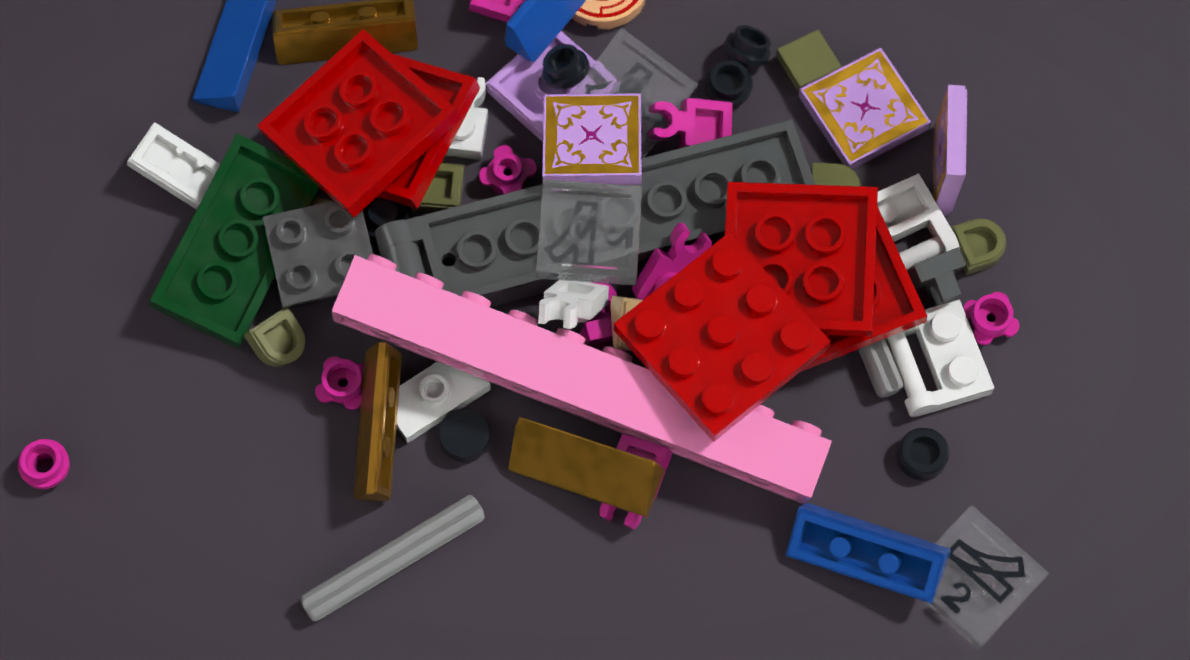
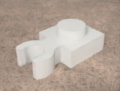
[445,77,488,160]
[538,278,609,329]

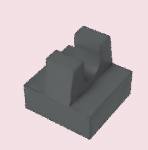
[907,247,966,307]

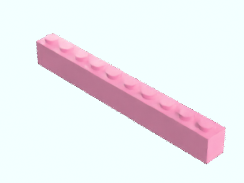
[332,254,832,504]

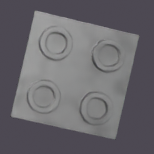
[263,201,373,308]

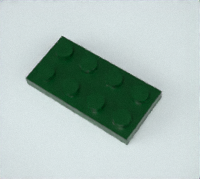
[149,133,320,349]

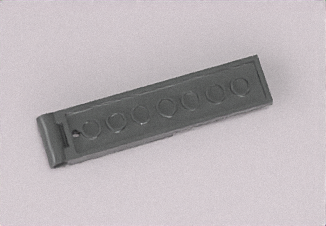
[374,119,815,307]

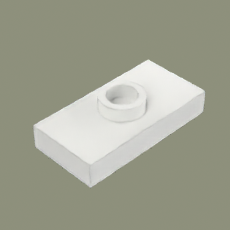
[127,122,220,210]
[396,362,491,443]

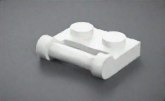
[877,173,960,270]
[885,299,995,417]

